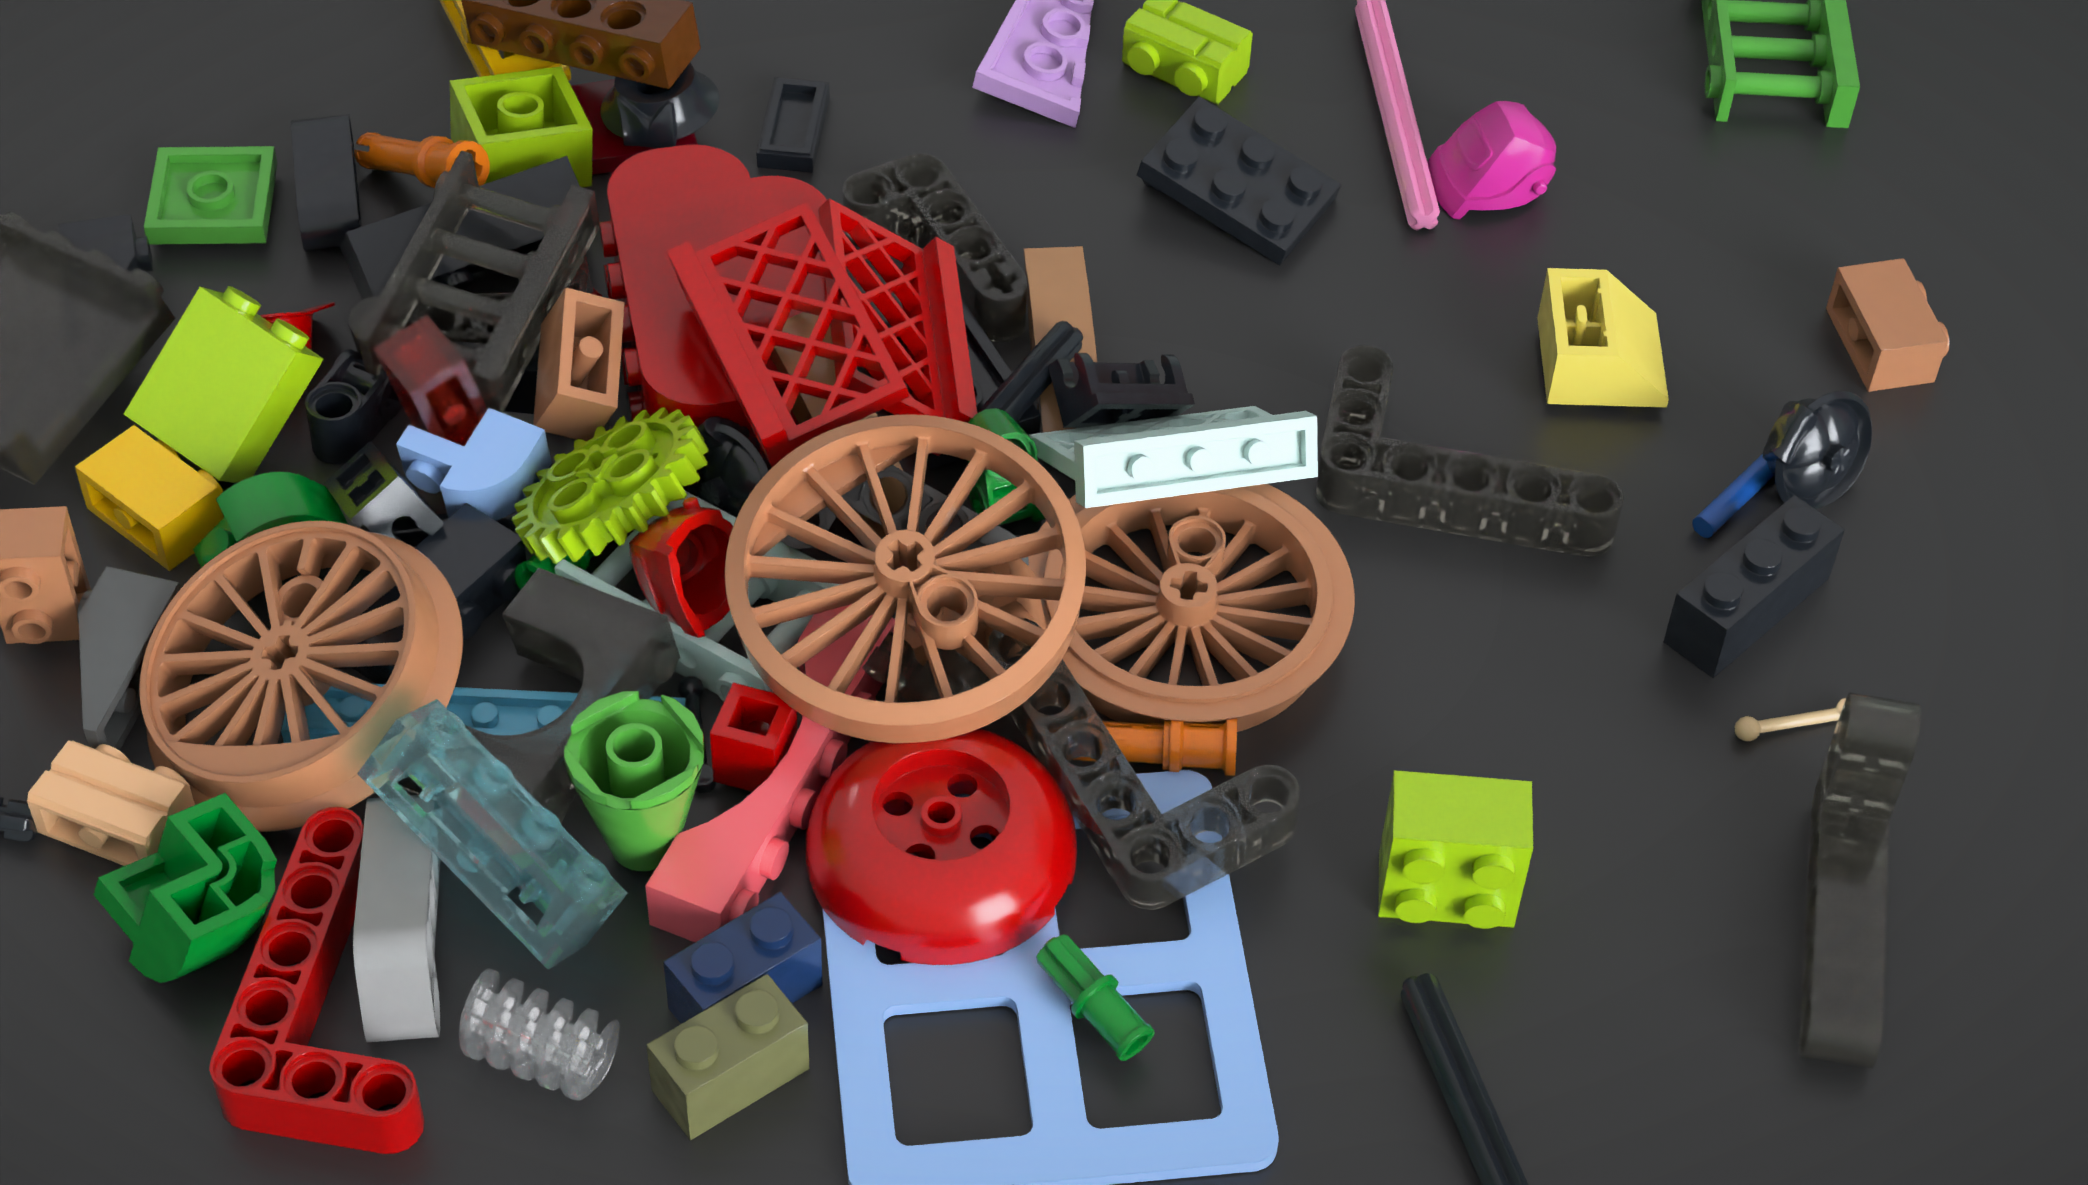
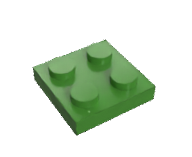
[144,146,278,245]

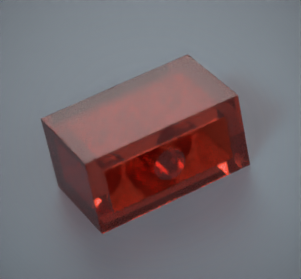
[373,315,488,446]

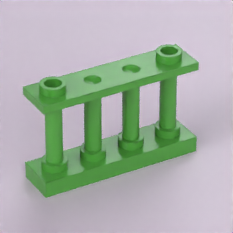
[1701,0,1860,128]

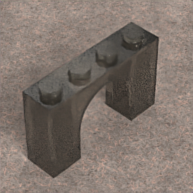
[395,568,680,852]

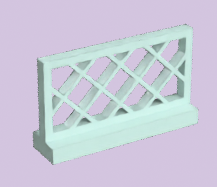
[1029,406,1318,508]

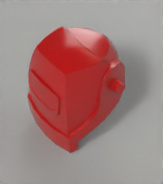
[629,497,733,638]

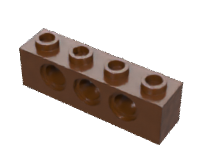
[461,0,701,89]

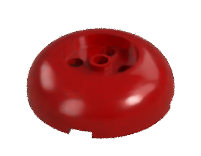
[806,728,1077,965]

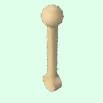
[1735,698,1862,742]

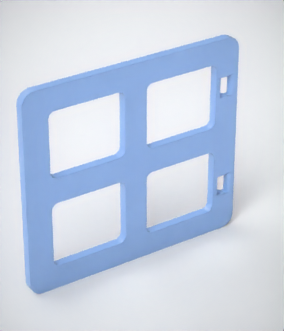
[822,770,1279,1185]

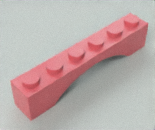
[645,604,903,942]

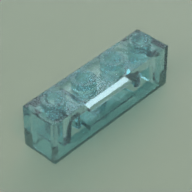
[357,699,628,970]

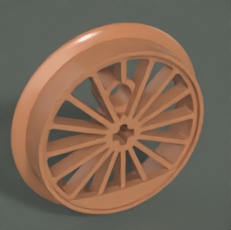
[1028,484,1355,732]
[139,521,463,832]

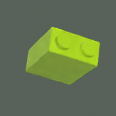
[124,286,324,483]

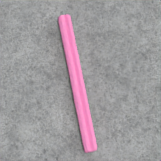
[1355,0,1440,231]

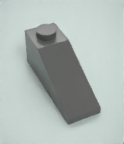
[77,566,180,751]

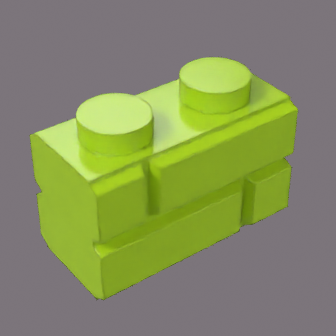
[1122,0,1253,105]

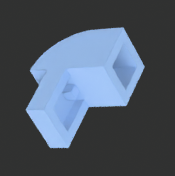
[396,408,552,521]

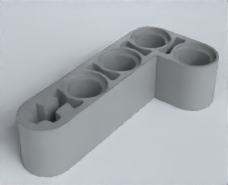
[353,794,441,1042]

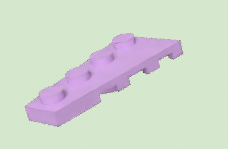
[972,0,1094,128]

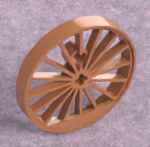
[725,414,1086,743]

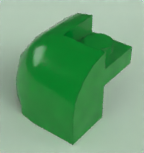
[93,793,277,983]

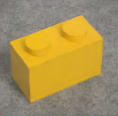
[75,425,224,571]

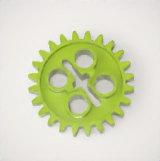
[512,407,709,564]

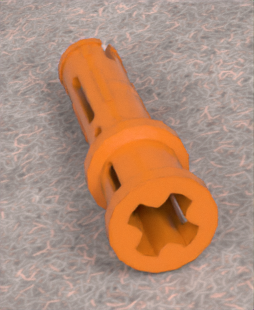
[354,132,490,193]
[1037,718,1237,776]

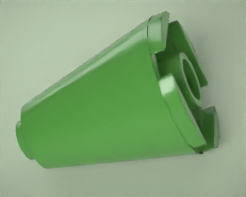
[564,691,705,871]

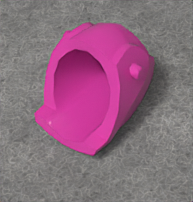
[1427,101,1556,220]

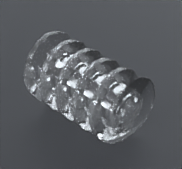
[459,968,620,1101]

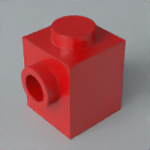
[710,682,798,792]

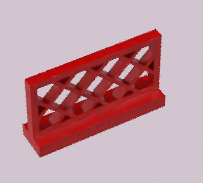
[818,198,977,456]
[666,201,910,468]

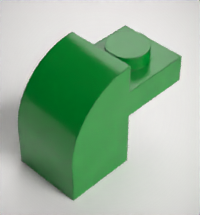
[193,472,348,568]

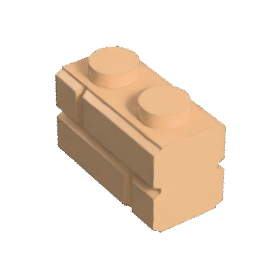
[27,740,195,866]

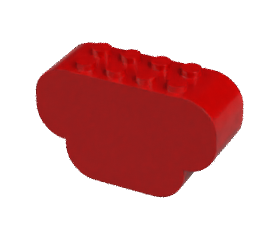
[599,145,848,437]

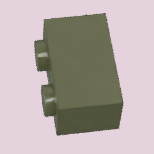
[646,974,810,1141]

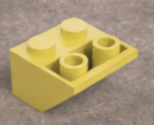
[1537,268,1669,408]

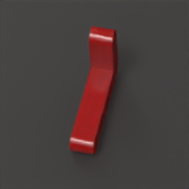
[209,807,424,1154]

